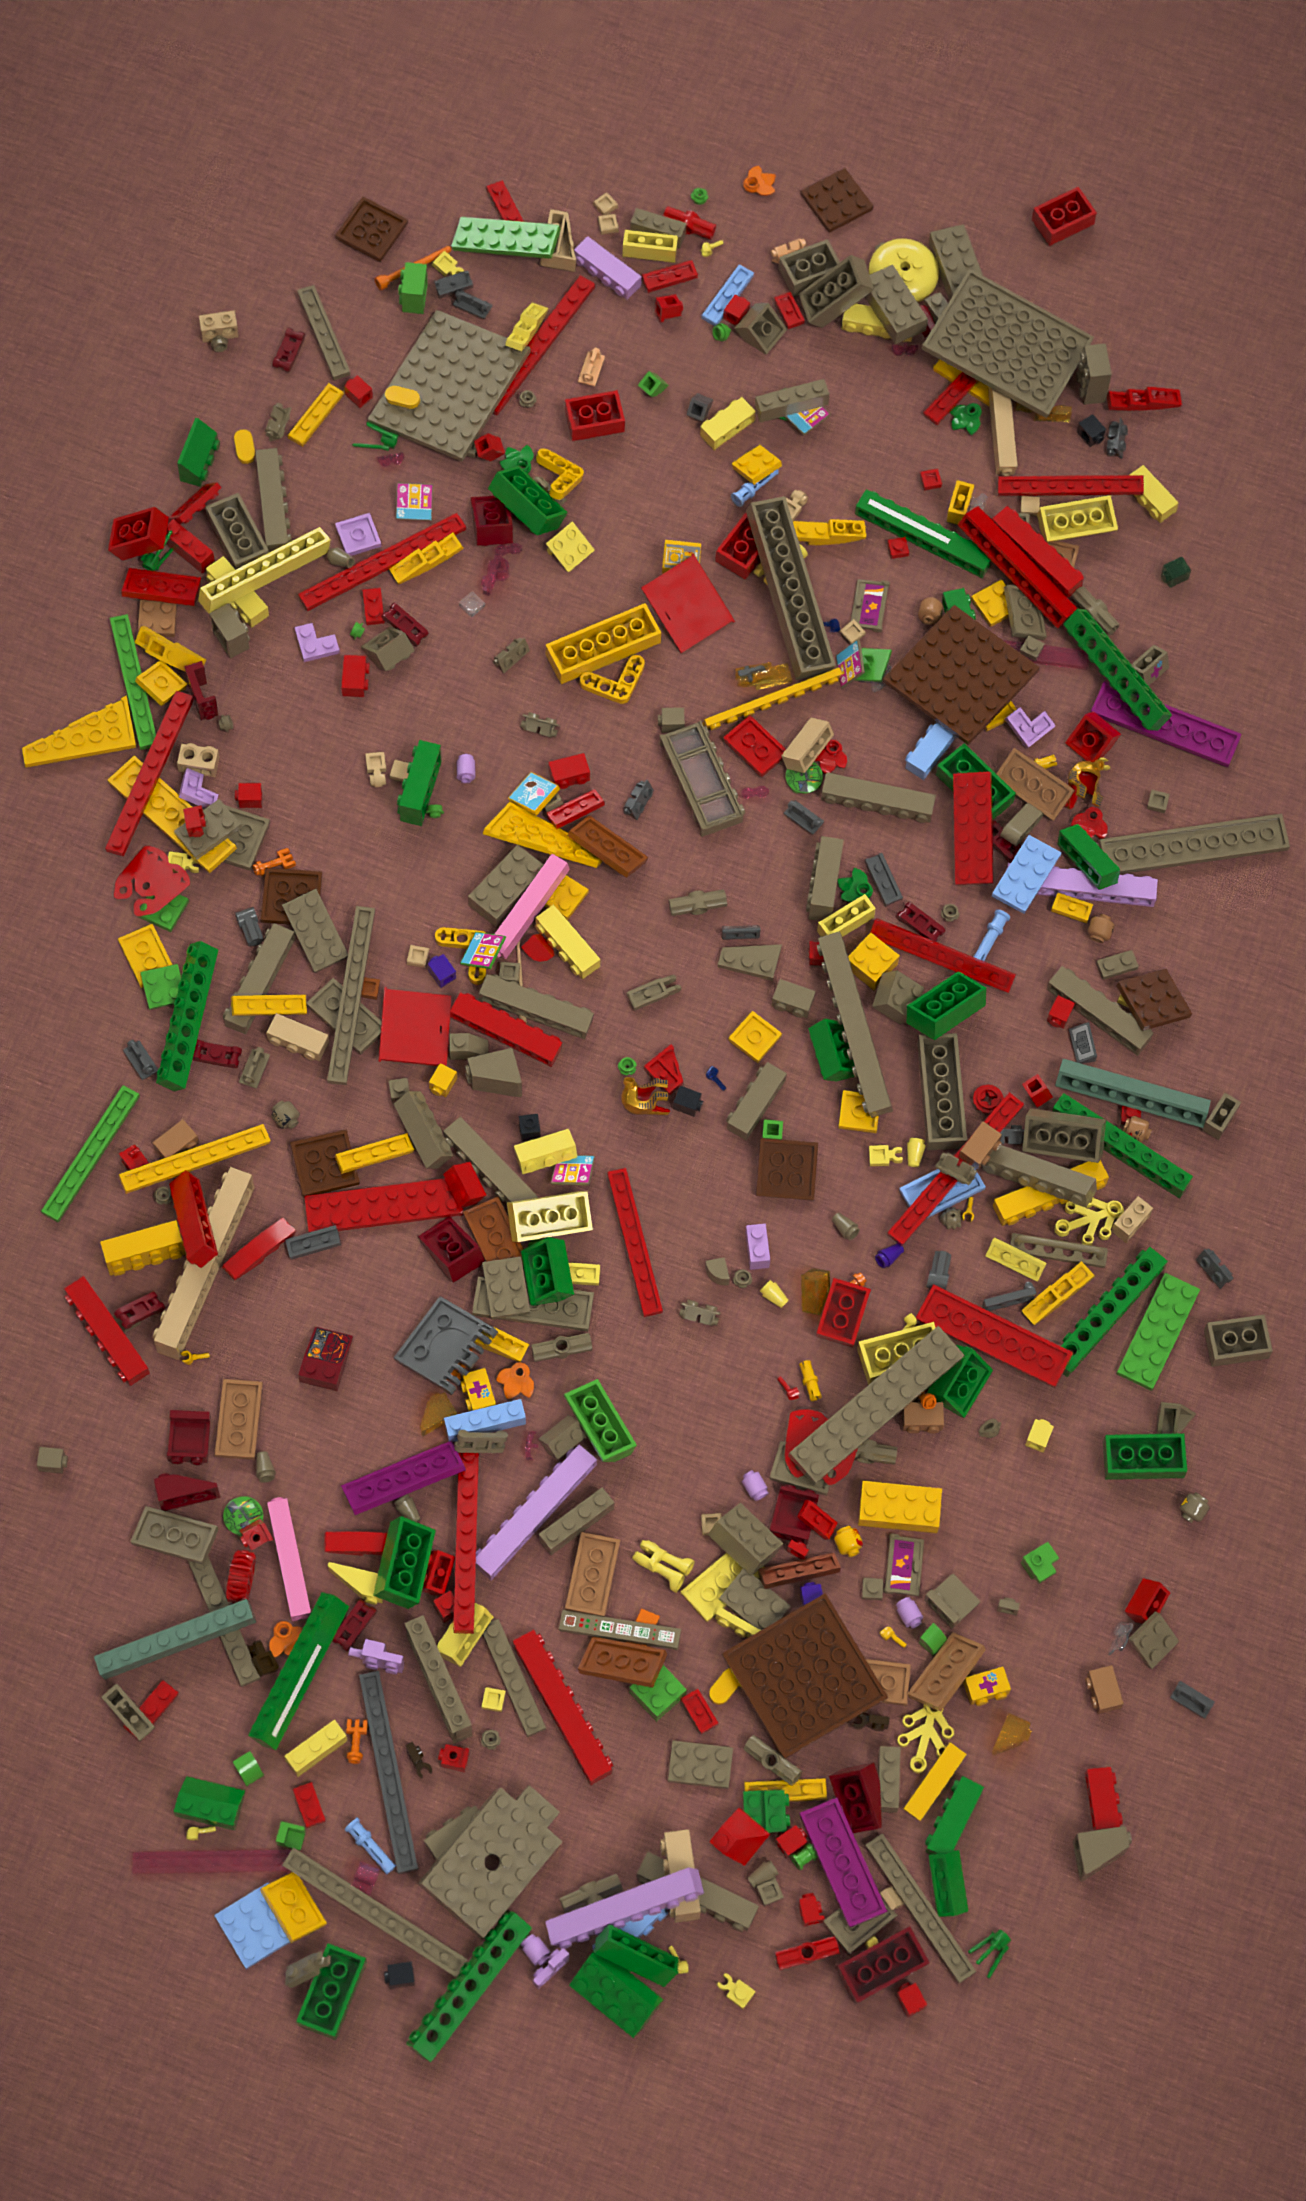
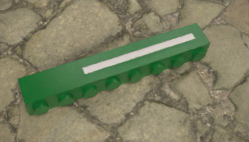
[855,489,993,579]
[248,1592,350,1750]

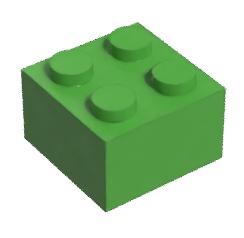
[398,262,428,314]
[629,1665,687,1722]

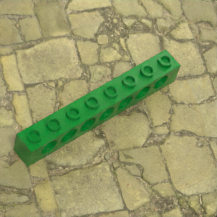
[1063,609,1172,731]
[156,941,218,1092]
[1052,1093,1193,1199]
[1061,1247,1168,1378]
[406,1911,532,2062]

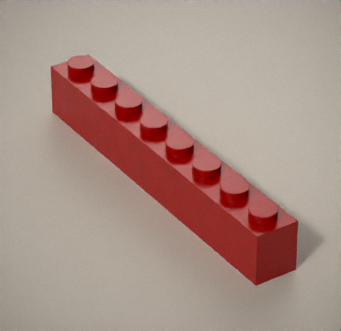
[958,506,1078,629]
[513,1630,613,1786]

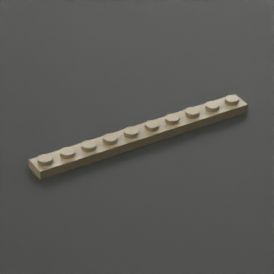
[327,906,375,1085]
[282,1848,468,1977]

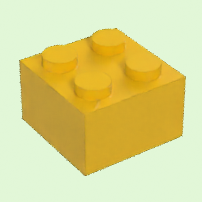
[848,933,900,990]

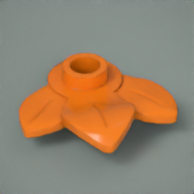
[743,166,776,196]
[496,1362,534,1399]
[269,1621,303,1657]

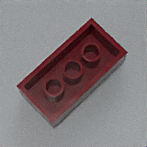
[835,1926,930,2004]

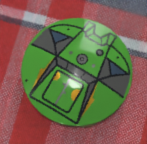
[786,762,823,793]
[223,1496,263,1536]

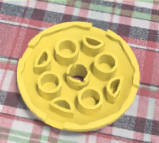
[868,238,939,302]

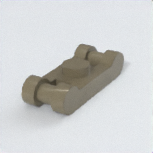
[454,1430,508,1453]

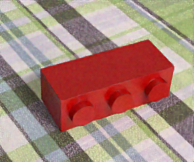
[166,519,215,574]
[1085,1767,1123,1831]

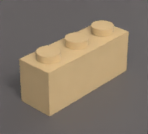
[782,718,834,773]
[267,1013,329,1061]

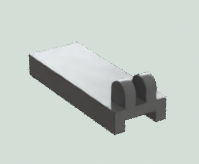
[864,853,903,906]
[285,1225,341,1260]
[982,1282,1036,1312]

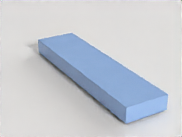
[701,265,754,326]

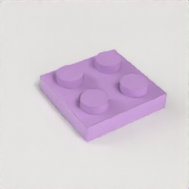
[335,513,381,556]

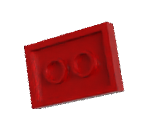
[168,482,222,524]
[723,715,786,778]

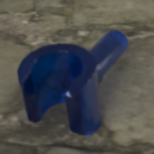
[823,619,840,632]
[706,1066,727,1091]

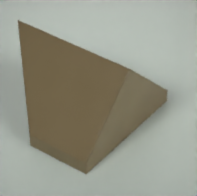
[1156,1402,1196,1434]

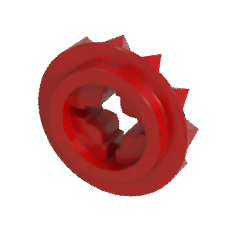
[973,1084,1004,1114]

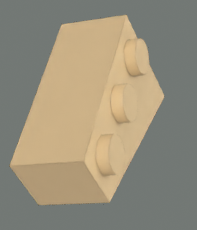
[540,209,576,272]

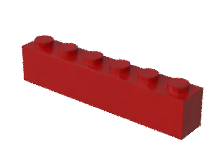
[992,506,1084,598]
[450,992,562,1067]
[169,1170,218,1268]
[64,1276,150,1386]

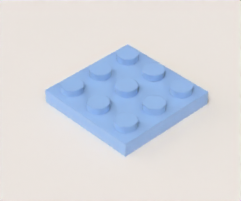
[215,1883,290,1969]

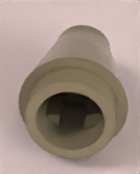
[327,547,355,568]
[832,1212,860,1240]
[256,1451,276,1483]
[394,1494,421,1522]
[748,1860,779,1888]

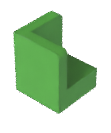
[276,1821,306,1851]

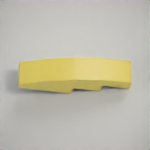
[505,303,548,351]

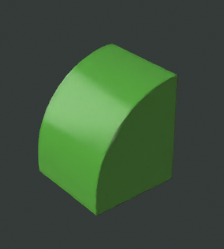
[638,371,668,397]
[762,1120,783,1140]
[919,1623,947,1656]
[233,1751,264,1787]

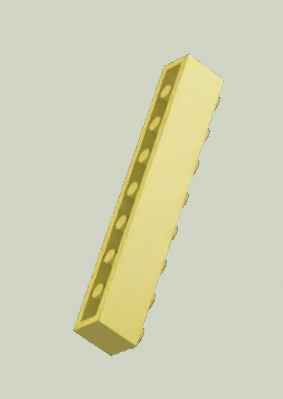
[198,527,330,613]

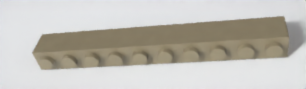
[817,931,893,1118]

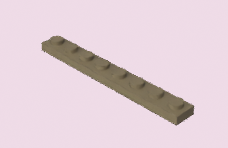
[188,1557,260,1687]
[865,1834,976,1984]

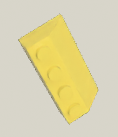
[1037,495,1118,542]

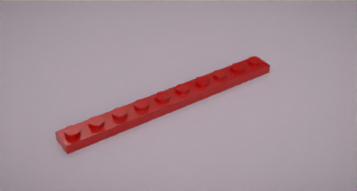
[493,275,595,416]
[298,513,466,611]
[105,691,194,857]
[887,1092,1024,1246]
[453,1452,479,1634]

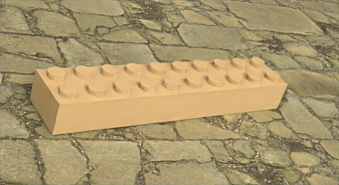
[153,1167,254,1360]

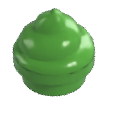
[712,323,731,341]

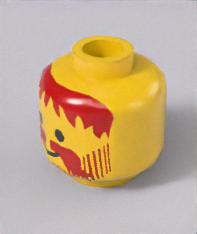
[834,1526,863,1557]

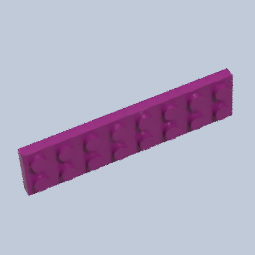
[1091,681,1242,768]

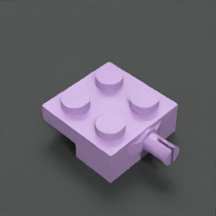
[349,1639,404,1674]

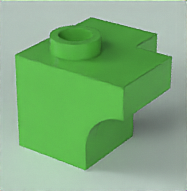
[1021,1542,1059,1584]

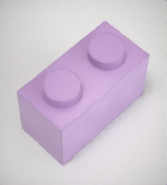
[745,1224,770,1270]

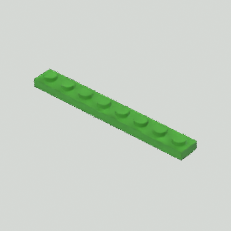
[110,614,156,750]
[41,1085,140,1223]

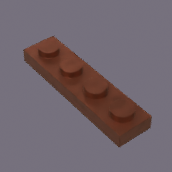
[758,1553,841,1589]

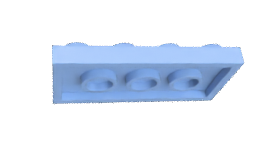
[992,835,1062,914]
[899,1169,986,1218]

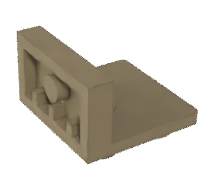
[924,1574,980,1629]

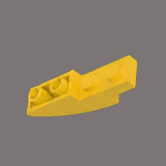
[793,519,866,545]
[134,626,206,671]

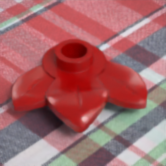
[815,740,847,774]
[1071,807,1108,839]

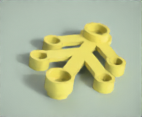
[1054,1197,1124,1245]
[897,1705,954,1773]

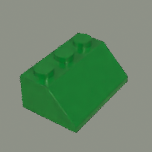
[177,418,220,487]
[808,1019,855,1082]
[521,1237,574,1306]
[927,1345,993,1418]
[174,1776,246,1831]

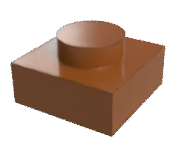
[361,977,380,1000]

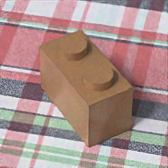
[152,1120,199,1159]
[959,1122,1002,1170]
[902,1402,944,1434]
[1085,1665,1124,1714]

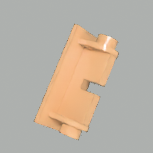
[771,238,806,264]
[578,348,605,386]

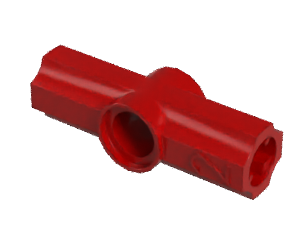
[663,206,717,240]
[775,1936,840,1970]

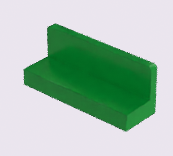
[929,1850,968,1917]

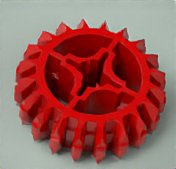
[226,1550,256,1604]

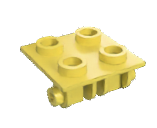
[546,522,595,572]

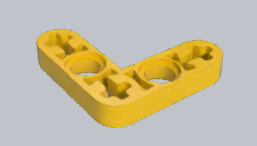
[536,448,584,500]
[580,655,645,704]
[435,927,487,985]

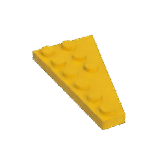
[22,695,136,768]
[483,802,602,868]

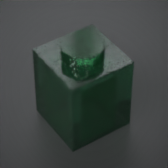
[1161,556,1191,588]

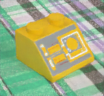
[662,540,701,574]

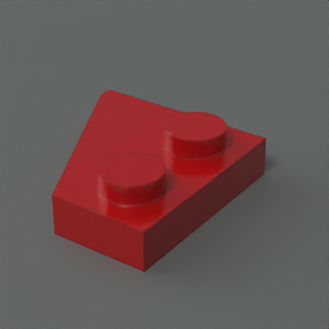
[644,1044,683,1096]

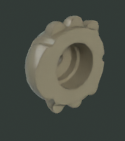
[940,1207,962,1230]
[978,1419,1001,1438]

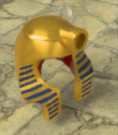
[1067,759,1105,809]
[621,1077,670,1115]

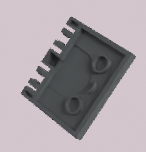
[394,1296,498,1395]

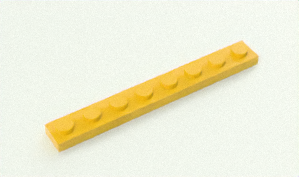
[702,668,842,731]
[119,1124,271,1194]

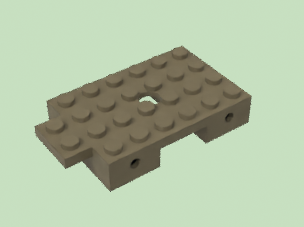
[417,1785,562,1938]

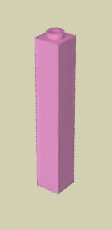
[495,854,570,960]
[267,1497,311,1622]

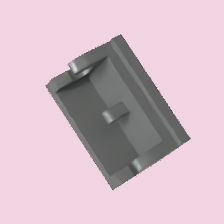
[434,270,473,299]

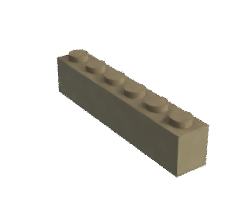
[256,448,292,553]
[821,772,936,823]
[223,923,295,1035]
[1047,966,1154,1056]
[478,974,594,1040]
[443,1117,538,1203]
[982,1145,1097,1207]
[636,1852,759,1932]

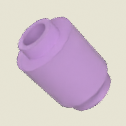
[457,754,475,783]
[741,1470,769,1501]
[896,1597,923,1629]
[521,1934,551,1966]

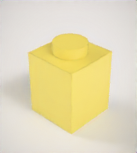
[1025,1419,1054,1453]

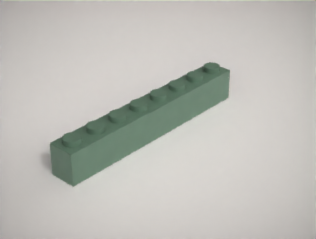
[1055,1059,1211,1128]
[94,1599,257,1680]

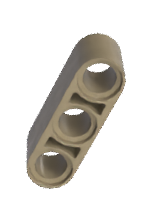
[1000,803,1044,846]

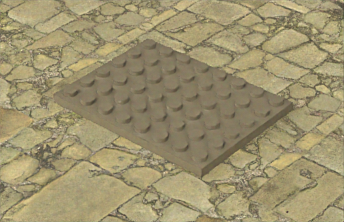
[921,268,1094,418]
[368,310,531,462]

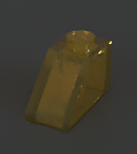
[801,1268,830,1315]
[420,1392,457,1437]
[991,1713,1032,1755]

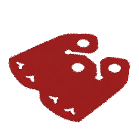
[114,846,190,916]
[785,1409,858,1485]

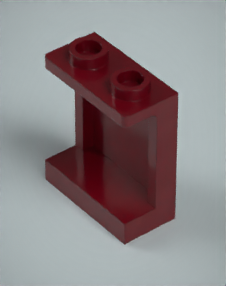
[184,661,219,721]
[166,1410,211,1465]
[770,1485,819,1545]

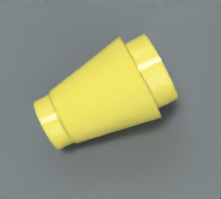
[907,1138,926,1167]
[760,1280,789,1308]

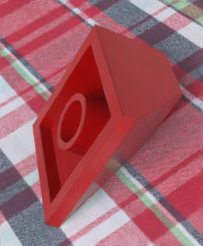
[709,1807,770,1866]

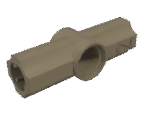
[1071,586,1120,635]
[669,889,727,916]
[531,1333,592,1362]
[854,1439,898,1465]
[744,1735,803,1786]
[559,1874,623,1914]

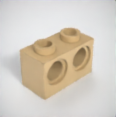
[199,311,238,342]
[177,743,220,777]
[1111,1196,1153,1243]

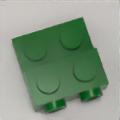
[743,1789,790,1832]

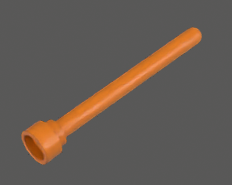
[374,246,451,291]

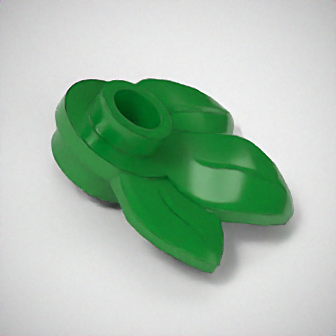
[950,403,982,435]
[500,445,534,474]
[837,868,873,902]

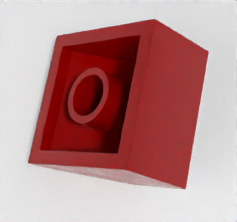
[1065,711,1121,762]

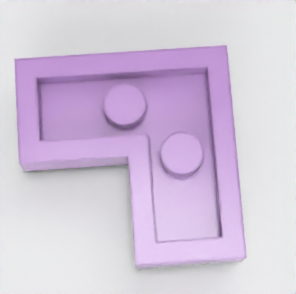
[295,623,340,662]
[1005,707,1056,749]
[179,768,218,808]
[533,1948,569,1989]

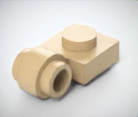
[786,490,808,521]
[365,752,386,788]

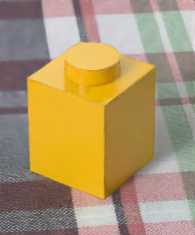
[429,1063,457,1097]

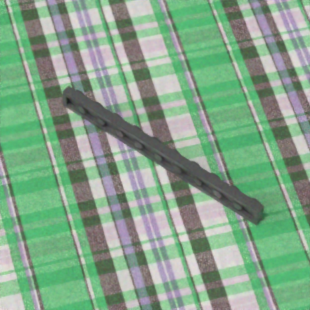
[359,1671,418,1874]

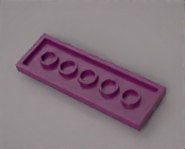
[341,1441,466,1515]
[799,1798,887,1928]

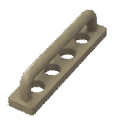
[1010,1233,1108,1268]

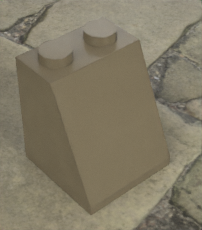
[465,1048,522,1097]
[1073,1826,1132,1882]

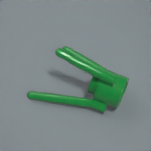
[352,422,398,451]
[140,530,173,571]
[968,1929,1011,1978]

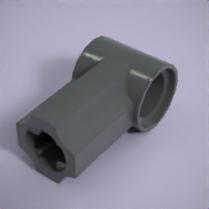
[235,907,264,946]
[926,1251,951,1290]

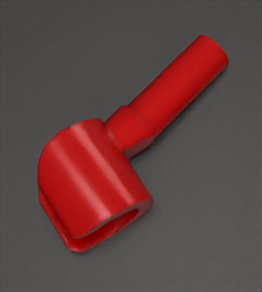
[777,1376,799,1400]

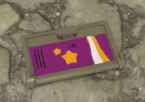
[850,579,890,632]
[884,1534,924,1596]

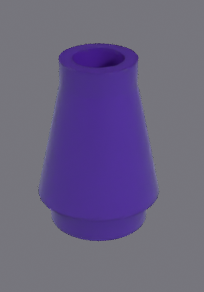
[875,1243,904,1268]

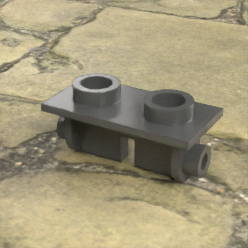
[453,290,493,319]
[1106,418,1128,458]
[623,779,654,820]
[784,800,824,835]
[123,1040,158,1080]
[1000,1125,1024,1145]
[1196,1249,1234,1289]
[1170,1681,1215,1719]

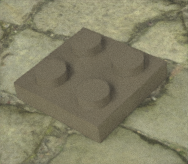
[1128,1612,1179,1669]

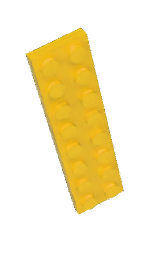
[107,756,237,873]

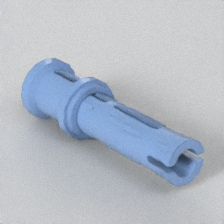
[731,469,779,507]
[973,909,1011,961]
[344,1818,396,1875]

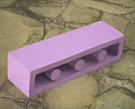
[574,236,641,300]

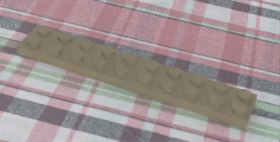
[1099,814,1290,874]

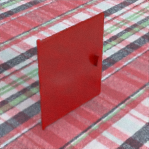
[641,553,735,653]
[378,987,452,1066]

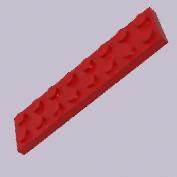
[304,1178,463,1233]
[916,1284,1073,1388]

